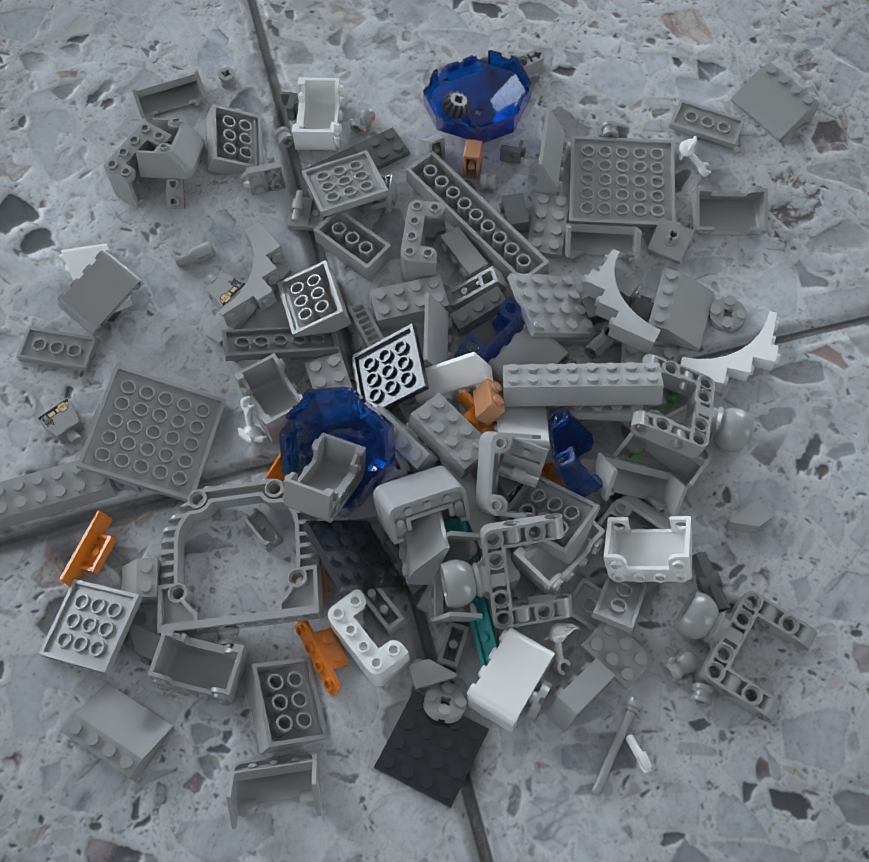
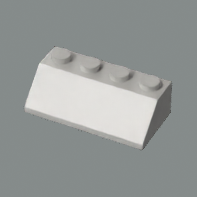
[415,352,493,405]

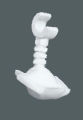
[678,136,711,177]
[238,396,268,443]
[544,623,580,675]

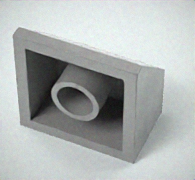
[121,557,161,605]

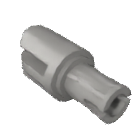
[174,241,216,268]

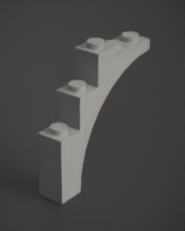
[219,221,285,326]
[581,249,661,354]

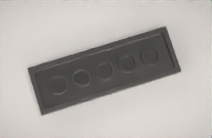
[303,127,410,170]
[222,326,339,361]

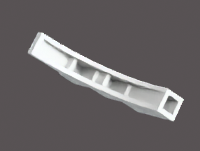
[680,311,780,392]

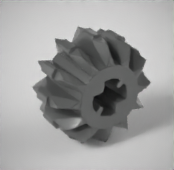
[441,91,471,120]

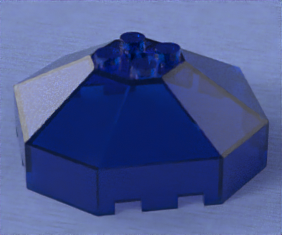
[423,50,532,143]
[279,386,396,509]

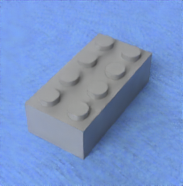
[314,211,392,280]
[369,275,449,331]
[408,393,482,480]

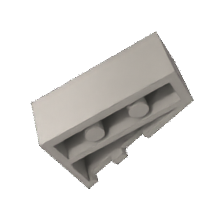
[546,658,615,733]

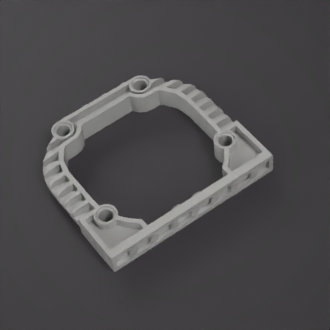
[157,478,324,636]

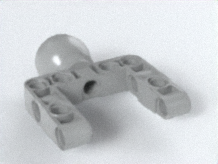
[630,354,754,458]
[440,513,573,629]
[673,590,817,723]

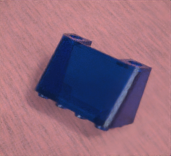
[452,296,523,363]
[548,407,603,498]

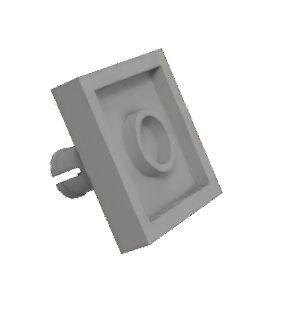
[646,217,694,264]

